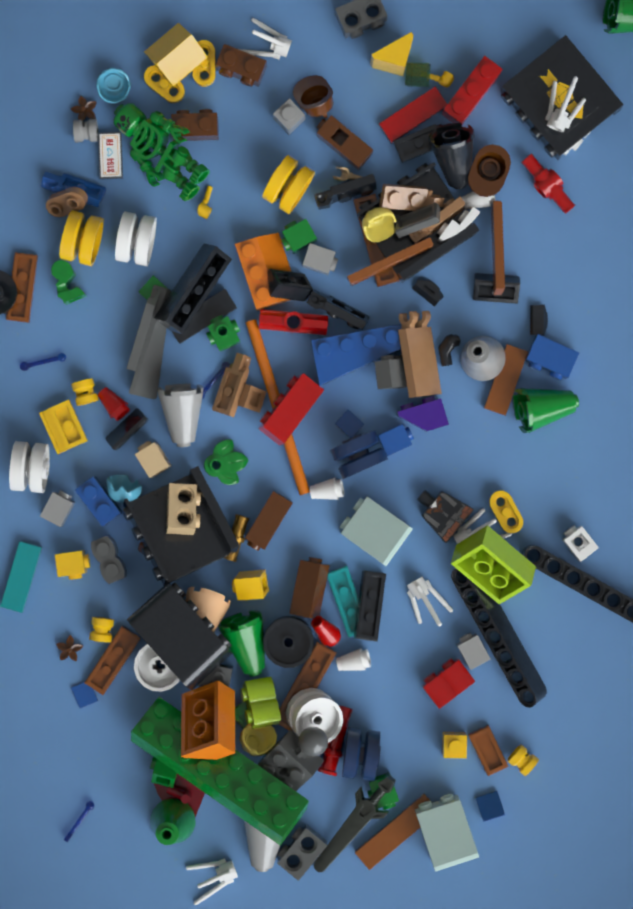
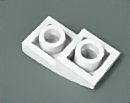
[437,207,480,244]

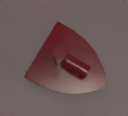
[154,774,205,817]

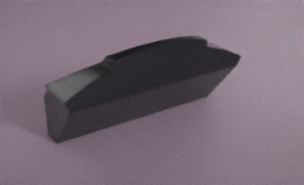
[412,277,444,307]
[530,304,548,336]

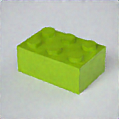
[451,525,536,604]

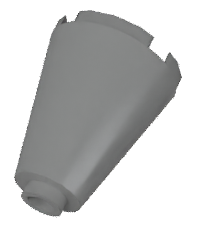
[460,336,506,381]
[158,384,204,447]
[244,821,280,872]

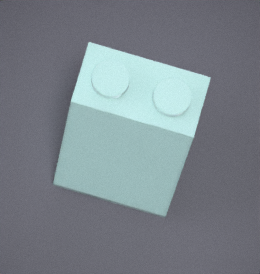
[340,497,413,566]
[415,794,479,872]

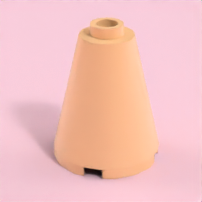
[186,587,231,632]

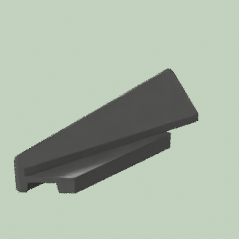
[126,285,172,399]

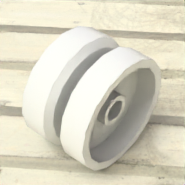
[115,211,157,267]
[9,441,50,493]
[134,644,180,692]
[286,688,343,743]

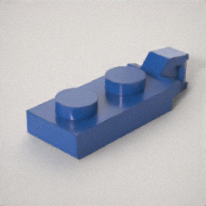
[41,172,106,207]

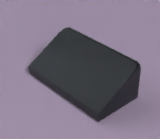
[268,269,313,301]
[473,273,520,304]
[106,408,149,450]

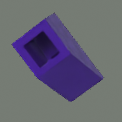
[397,396,449,432]

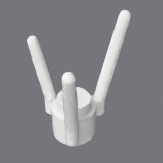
[239,18,292,60]
[545,76,586,132]
[453,508,512,544]
[407,576,453,626]
[186,858,238,905]

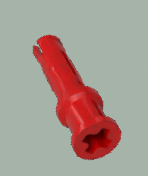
[317,705,353,776]

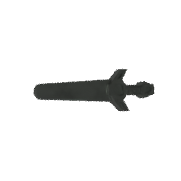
[314,775,396,872]

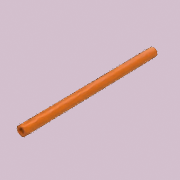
[245,319,310,495]

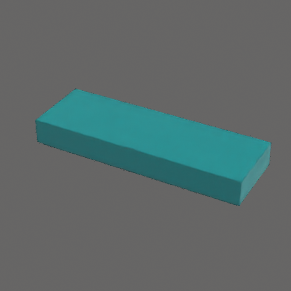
[0,541,42,613]
[327,566,359,637]

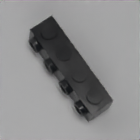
[154,243,232,334]

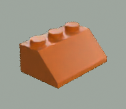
[235,233,291,311]
[181,681,235,760]

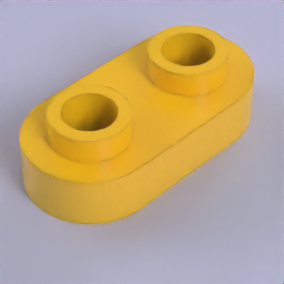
[193,40,216,87]
[144,65,185,103]
[489,491,523,533]

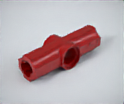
[259,309,328,336]

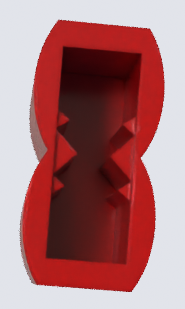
[422,658,475,709]

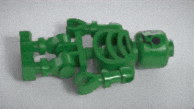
[113,103,210,201]

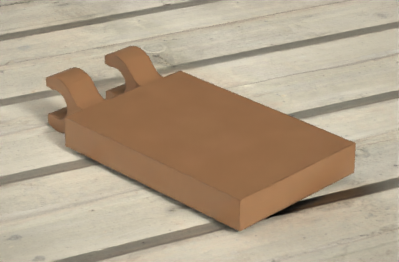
[398,311,442,398]

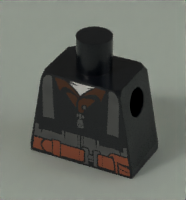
[417,490,474,543]

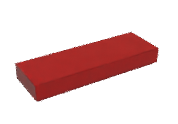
[379,86,447,144]

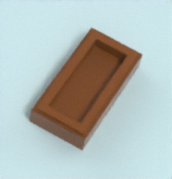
[468,725,509,776]

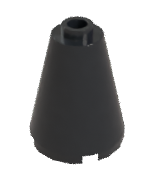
[428,123,474,189]

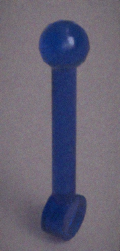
[20,353,66,371]
[202,362,230,399]
[64,801,95,842]

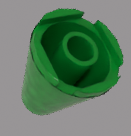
[602,0,633,34]
[513,388,579,433]
[218,610,265,677]
[150,798,196,845]

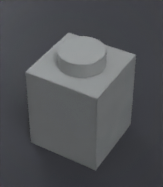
[273,98,305,135]
[303,243,338,276]
[40,490,75,527]
[456,632,490,670]

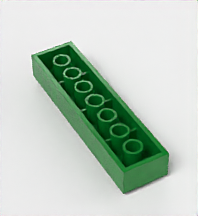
[131,697,309,846]

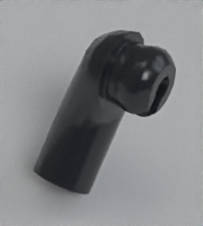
[438,334,461,367]

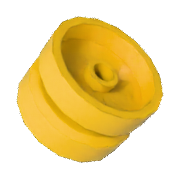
[262,155,315,214]
[59,210,104,267]

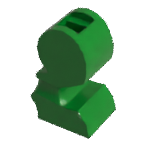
[51,260,87,305]

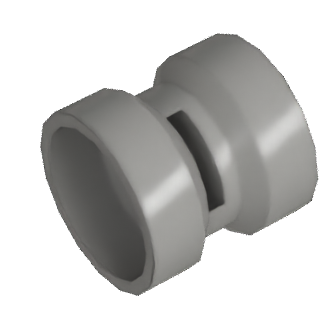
[73,119,98,143]

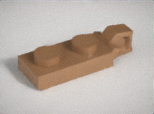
[379,184,444,211]
[408,197,465,244]
[212,353,251,417]

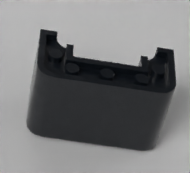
[127,582,233,690]

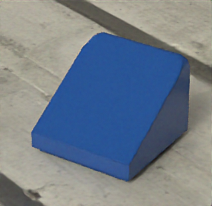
[475,791,505,822]

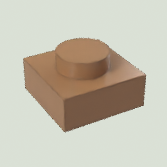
[238,384,267,413]

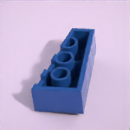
[311,324,402,386]

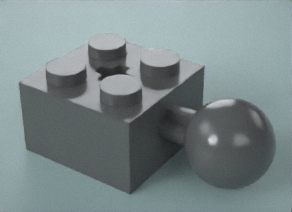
[257,727,328,791]

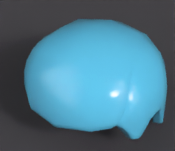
[96,67,131,104]
[106,475,142,503]

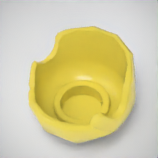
[362,207,397,242]
[239,723,277,756]

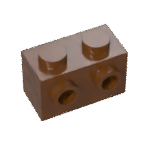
[216,44,267,87]
[171,109,219,141]

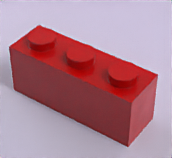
[442,56,503,125]
[258,373,324,446]

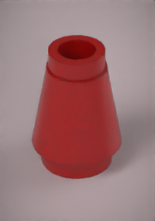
[97,387,130,421]
[311,616,341,647]

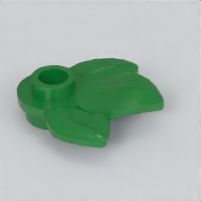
[204,440,248,485]

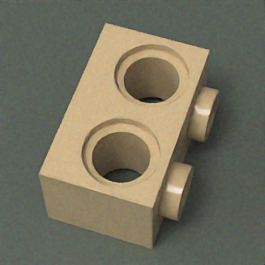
[135,441,172,478]
[166,483,201,535]

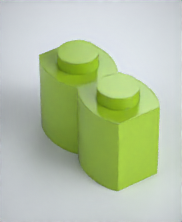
[240,676,281,729]

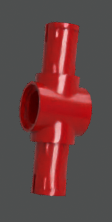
[521,153,575,214]

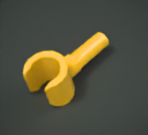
[421,71,454,88]
[197,186,213,219]

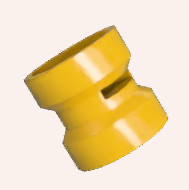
[71,378,99,406]
[89,617,114,642]
[507,744,539,776]

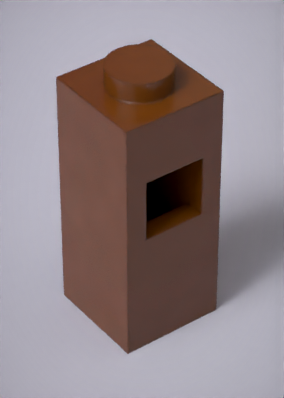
[316,115,373,171]
[245,491,293,551]
[289,557,330,618]

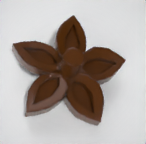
[71,96,97,121]
[56,635,83,662]

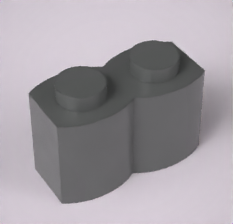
[375,355,407,389]
[91,535,127,584]

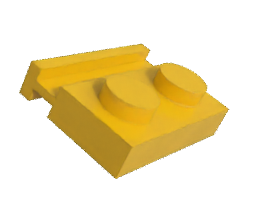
[39,399,88,454]

